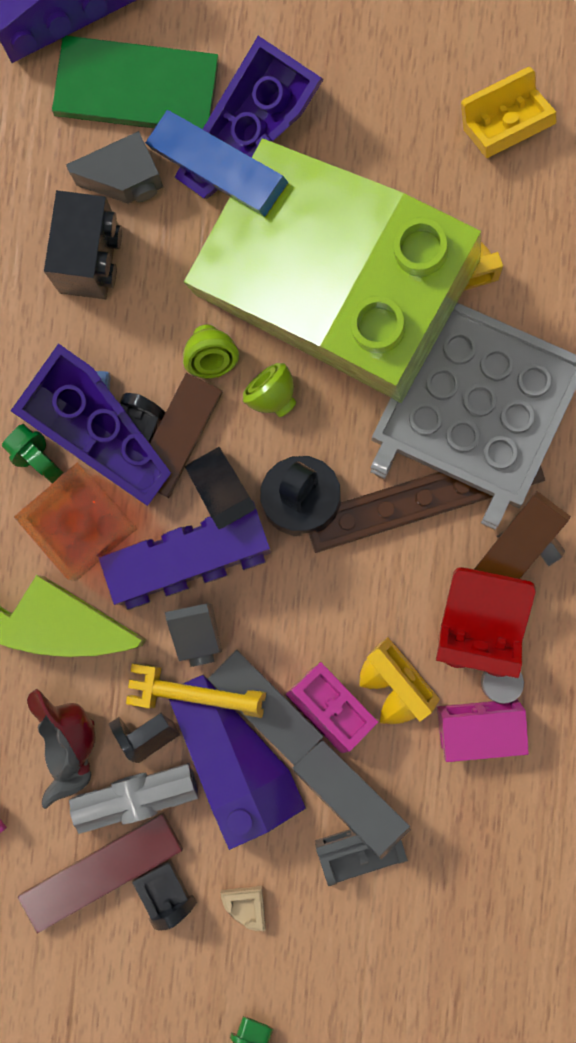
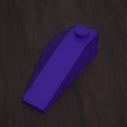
[174,35,324,199]
[11,343,171,506]
[169,674,306,850]

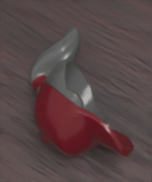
[27,689,96,809]

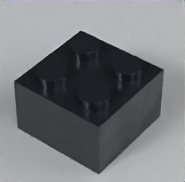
[44,190,122,300]

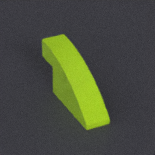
[0,575,146,657]

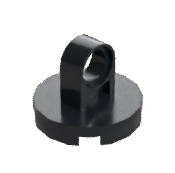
[260,456,341,536]

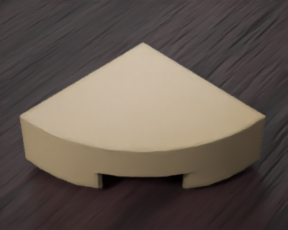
[220,886,266,931]

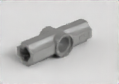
[69,763,199,834]

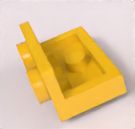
[461,66,557,159]

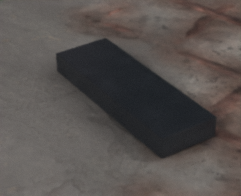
[185,447,256,530]

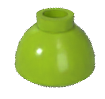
[183,324,239,379]
[243,363,296,417]

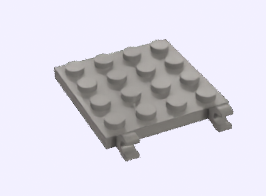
[370,303,576,530]

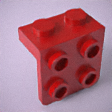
[436,567,536,678]

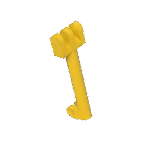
[125,663,266,718]

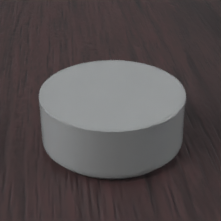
[481,671,524,704]

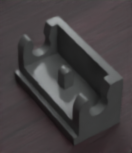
[315,829,408,887]

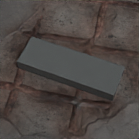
[208,650,323,766]
[293,740,411,860]

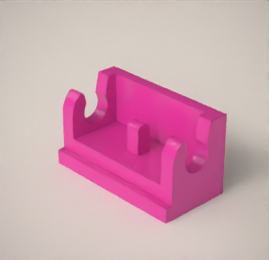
[285,662,378,753]
[437,699,529,762]

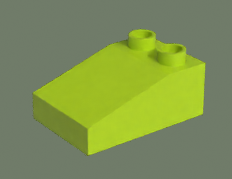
[184,138,481,403]

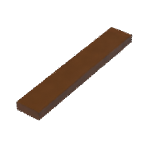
[309,465,545,553]

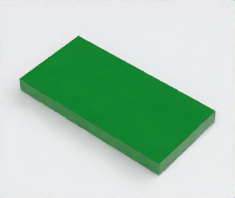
[52,36,219,129]

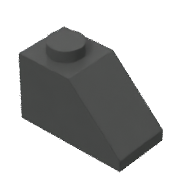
[66,131,163,204]
[165,603,222,667]

